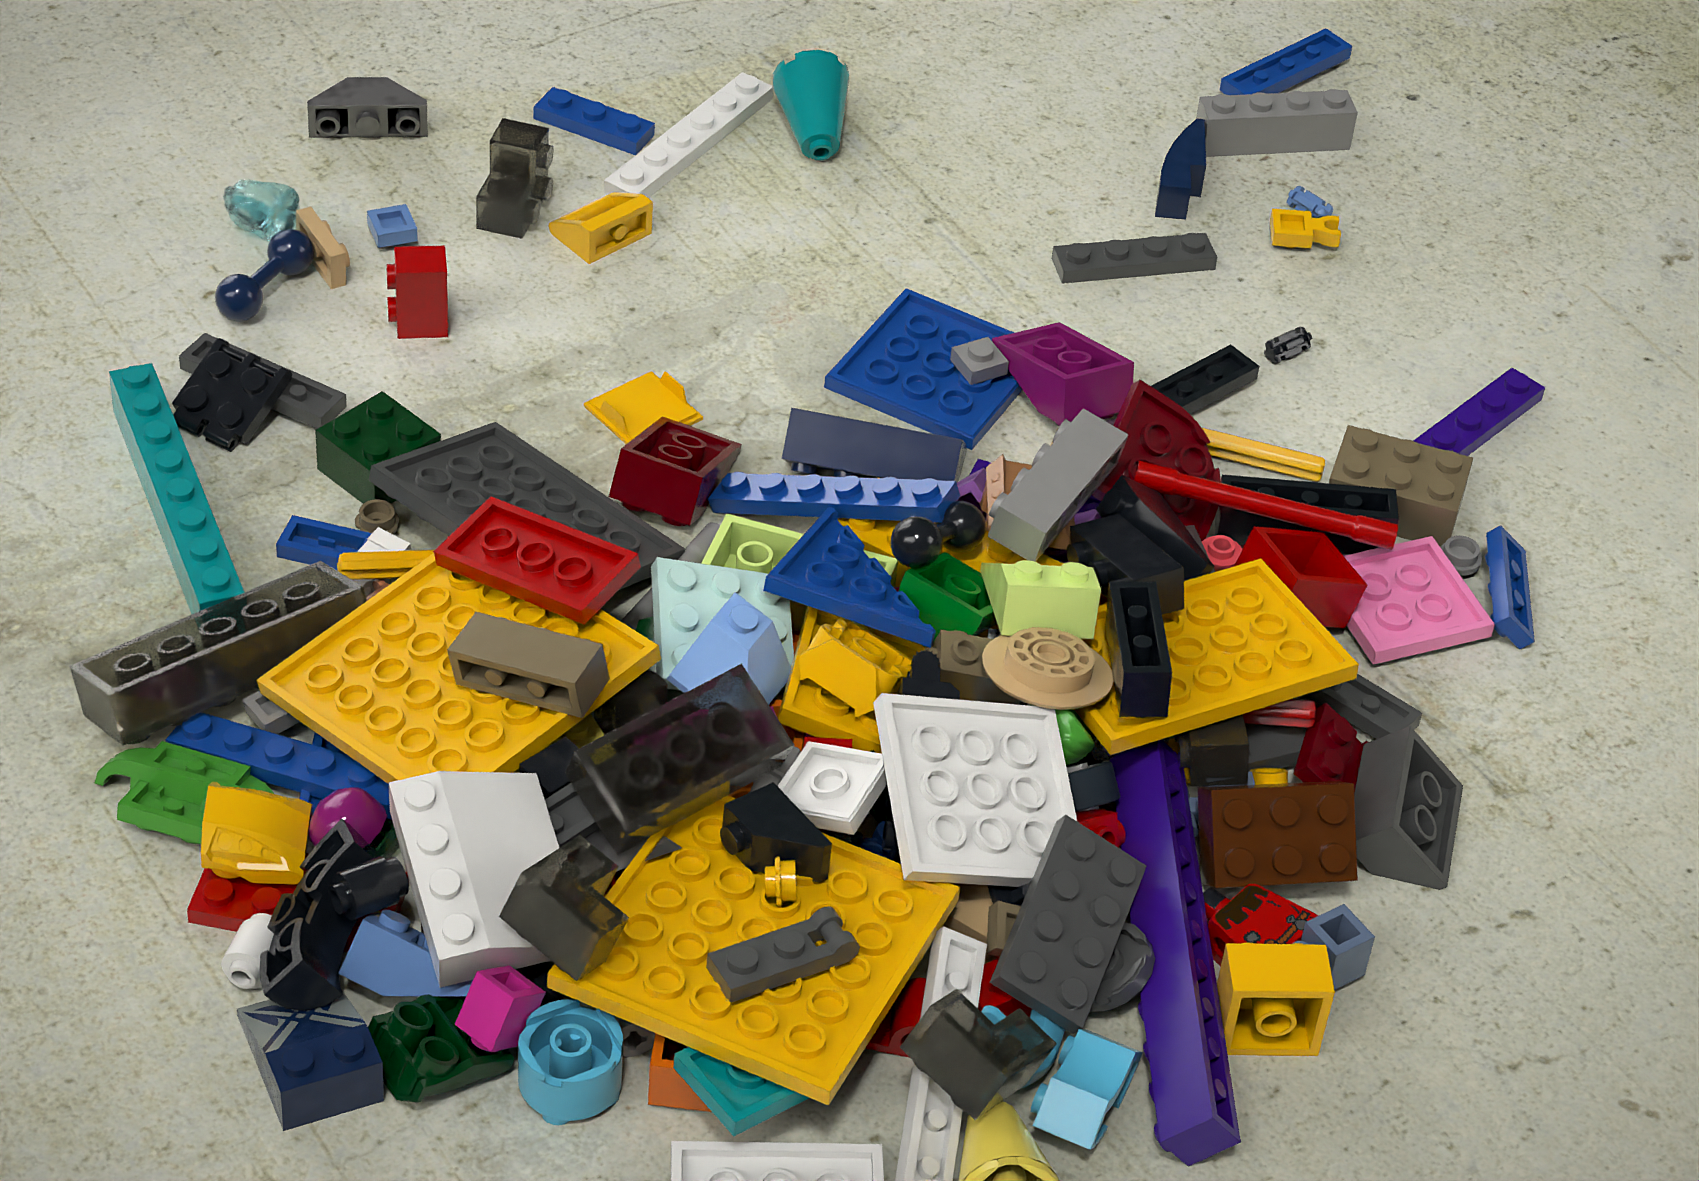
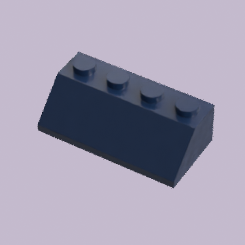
[782,408,967,483]

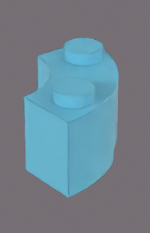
[1031,1029,1143,1150]

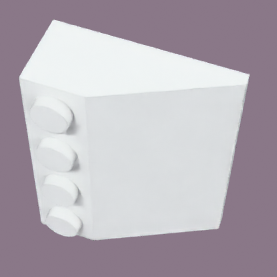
[389,771,583,988]

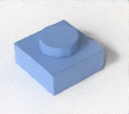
[367,204,418,248]

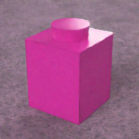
[455,965,546,1052]

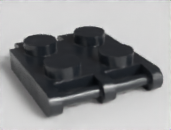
[172,338,292,452]

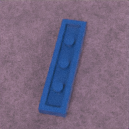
[1220,28,1352,95]

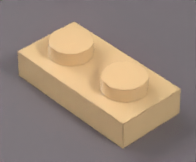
[296,206,350,289]

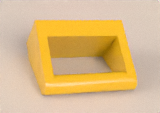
[548,192,653,264]

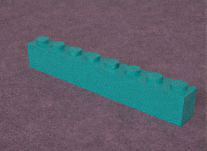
[109,363,248,643]

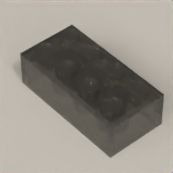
[565,663,794,855]

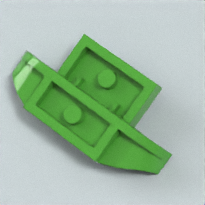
[94,741,274,844]

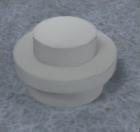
[1440,535,1482,575]

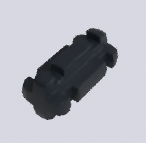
[1264,327,1313,363]

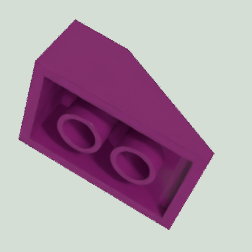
[992,322,1134,426]

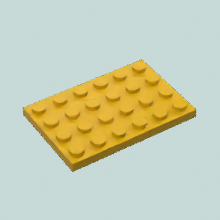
[1073,559,1359,755]

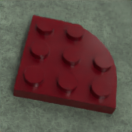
[1092,380,1221,541]

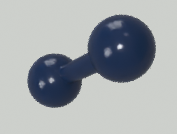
[215,229,314,321]

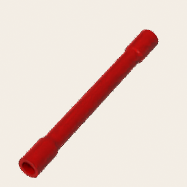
[1134,460,1398,550]

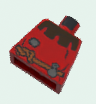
[1203,884,1318,967]

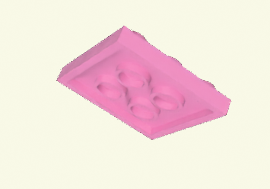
[1344,536,1495,665]

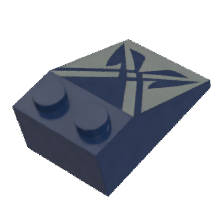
[237,991,384,1131]

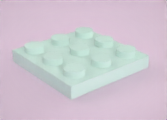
[651,557,794,700]

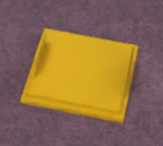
[584,371,703,444]

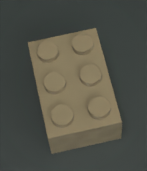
[1329,425,1473,547]

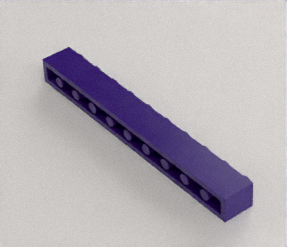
[1110,739,1241,1167]

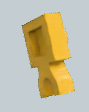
[1270,208,1341,248]

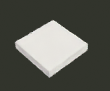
[778,741,887,835]

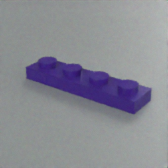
[1413,368,1545,456]

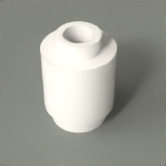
[221,913,274,989]

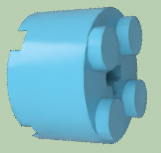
[518,999,623,1125]

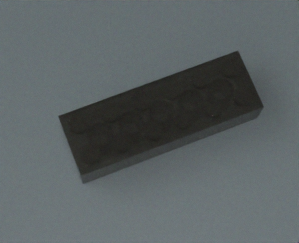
[70,561,367,746]

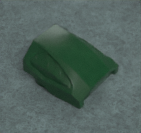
[368,994,515,1103]

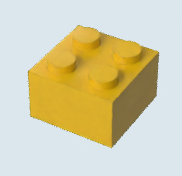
[1217,942,1335,1056]

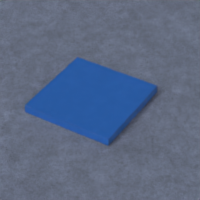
[824,288,1022,450]

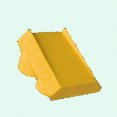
[798,618,912,717]

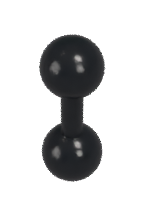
[890,501,986,568]

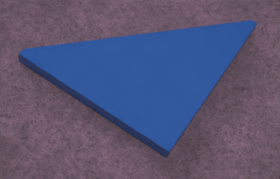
[763,507,936,648]

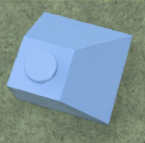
[667,592,791,710]

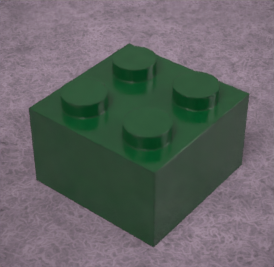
[315,391,441,504]

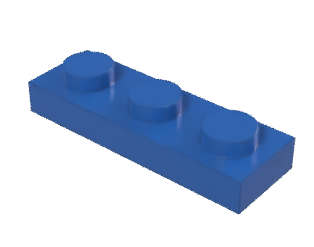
[533,87,655,155]
[1485,525,1535,649]

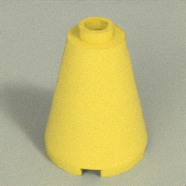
[958,1100,1059,1181]

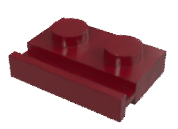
[1293,703,1368,793]

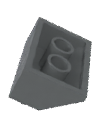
[1354,726,1463,890]

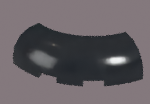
[259,818,379,1011]

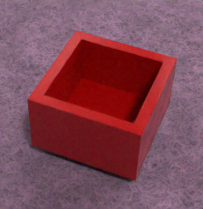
[1234,526,1368,628]

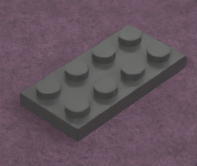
[989,815,1147,1034]

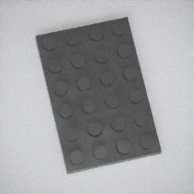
[369,422,685,590]

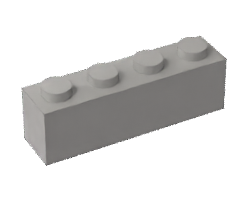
[1196,89,1358,157]
[988,408,1129,562]

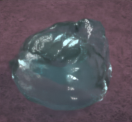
[223,180,300,242]

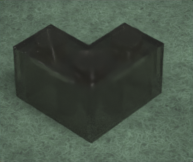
[476,118,554,239]
[499,835,629,981]
[900,989,1057,1120]

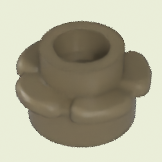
[355,499,399,534]

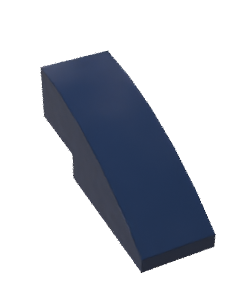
[1155,119,1206,220]

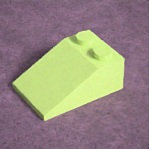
[980,560,1101,639]

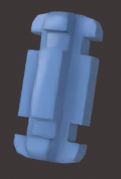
[1287,186,1334,218]

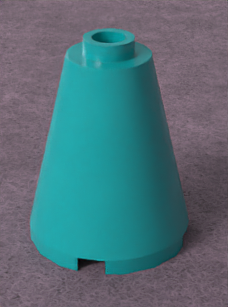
[773,50,849,160]

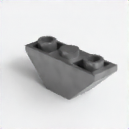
[307,77,428,138]

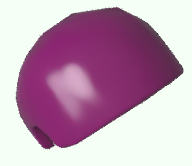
[309,787,387,847]

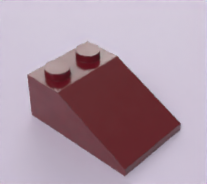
[608,416,742,526]

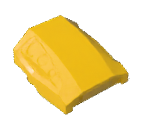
[201,782,313,884]

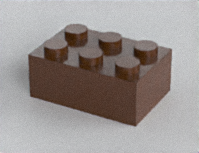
[1197,781,1358,888]

